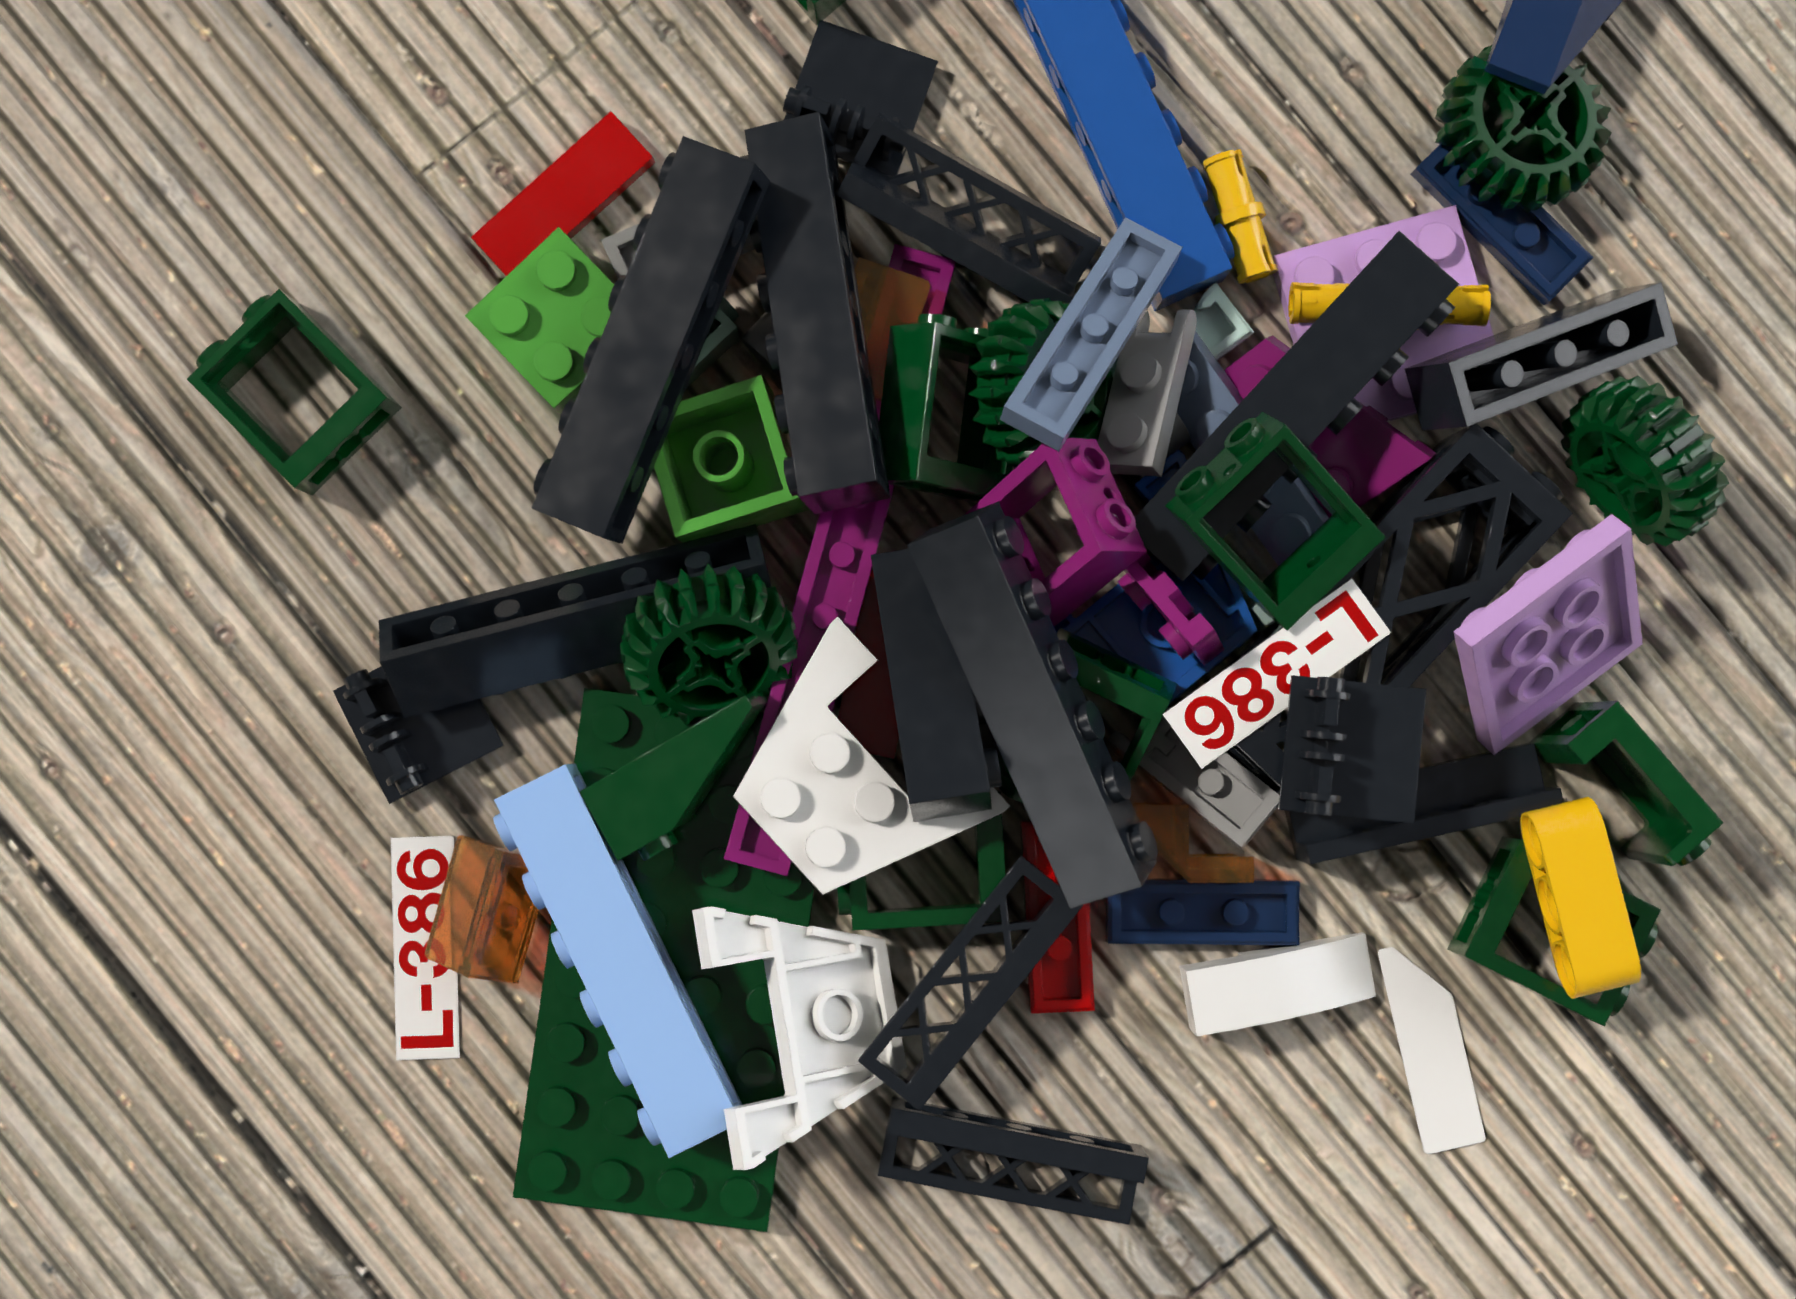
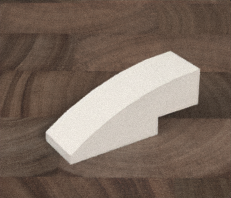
[1179,932,1376,1036]

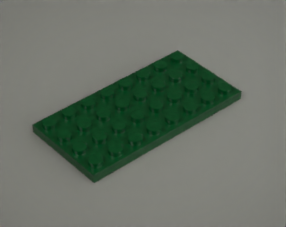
[513,688,815,1232]

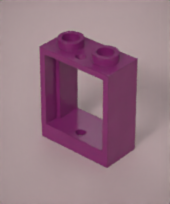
[964,438,1147,627]

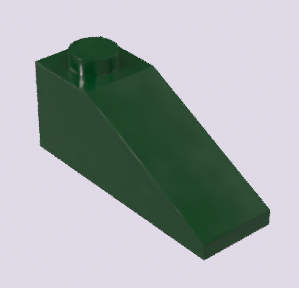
[579,690,768,861]

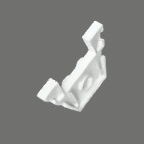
[733,617,1010,894]
[692,906,907,1170]

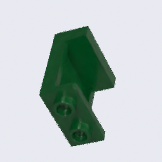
[1529,701,1723,866]

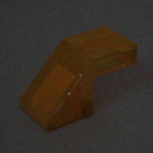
[1131,802,1254,883]

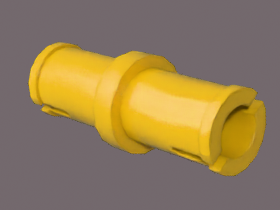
[1202,149,1278,284]

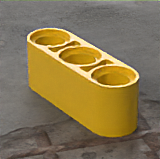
[1520,797,1641,999]

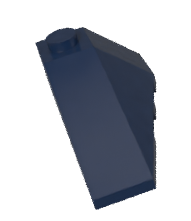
[1484,0,1623,94]

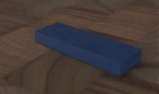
[1410,144,1594,305]
[1106,878,1300,945]

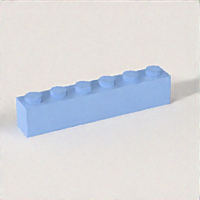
[493,763,742,1158]

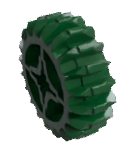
[1435,45,1612,213]
[968,298,1113,469]
[1560,376,1729,547]
[620,564,798,726]

